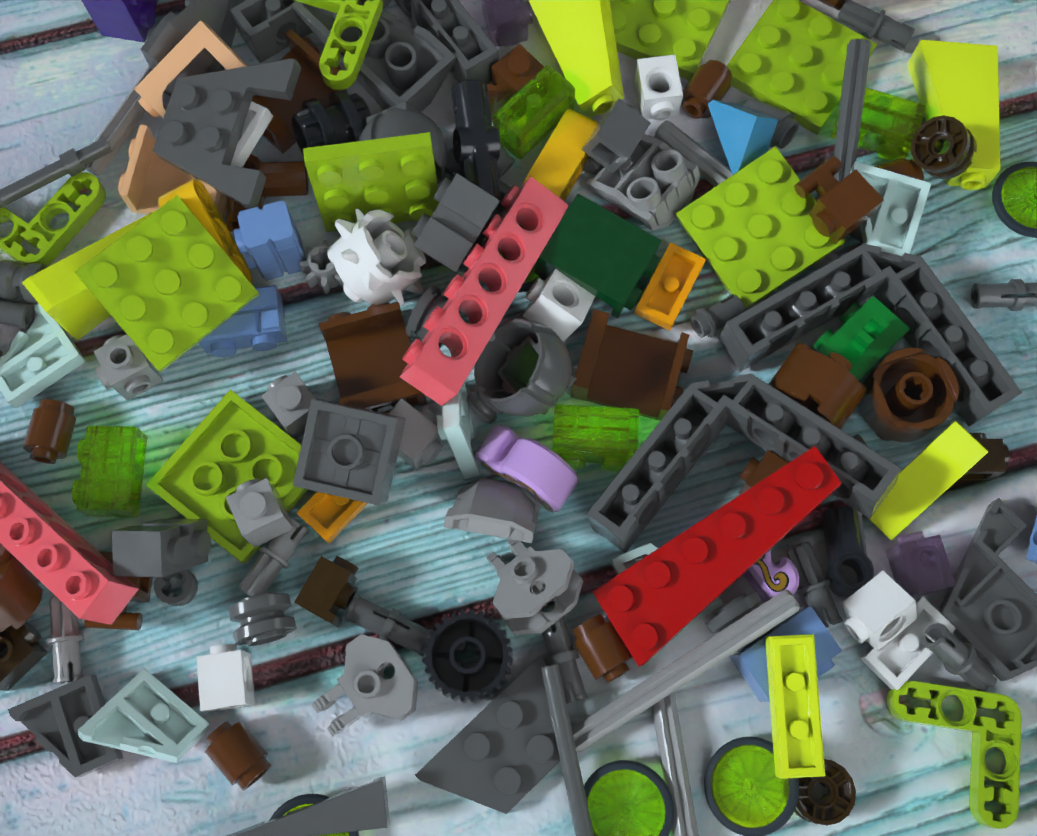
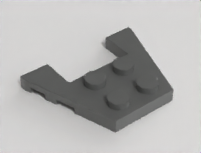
[152,59,301,209]
[938,498,1037,681]

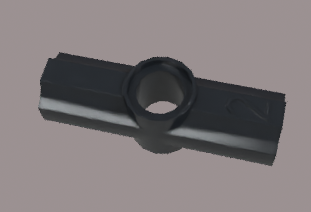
[451,80,501,202]

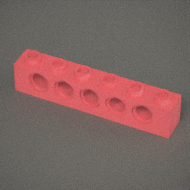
[400,176,569,406]
[0,462,139,625]

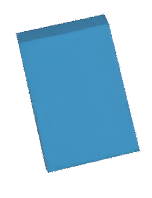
[708,100,779,175]

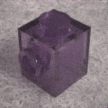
[482,0,533,47]
[886,531,956,598]

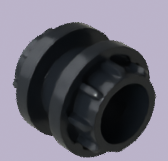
[292,90,371,157]

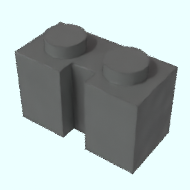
[412,174,500,272]
[112,519,211,577]

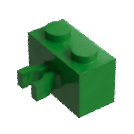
[812,296,910,381]

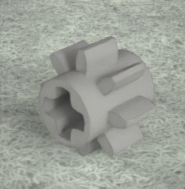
[299,240,344,294]

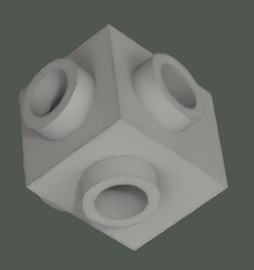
[93,334,163,400]

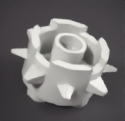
[327,209,426,306]

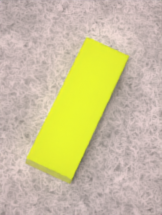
[867,420,988,540]
[765,634,825,779]

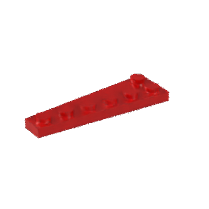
[592,446,842,667]

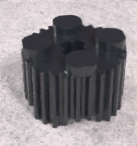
[422,609,513,703]

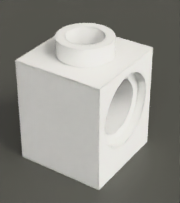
[634,55,683,121]
[523,268,595,342]
[843,571,917,651]
[196,644,255,712]

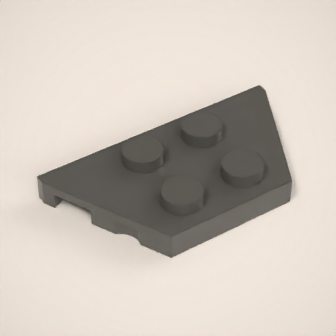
[415,655,560,814]

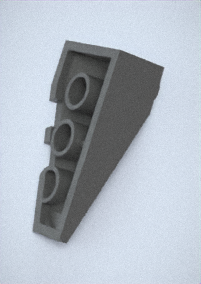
[140,0,244,96]
[291,0,456,112]

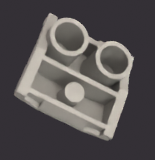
[586,134,700,231]
[444,477,540,543]

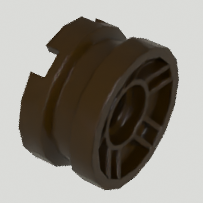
[911,115,977,179]
[784,759,856,826]

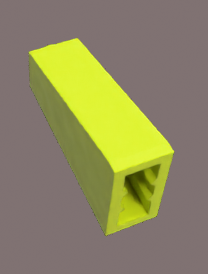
[528,0,624,118]
[908,40,1001,190]
[22,209,158,341]

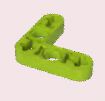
[294,0,383,90]
[0,172,106,266]
[886,681,1022,829]

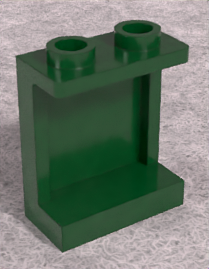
[534,194,662,319]

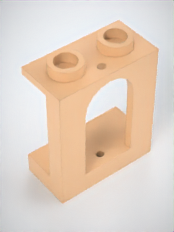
[134,20,248,118]

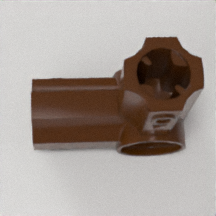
[226,154,308,232]

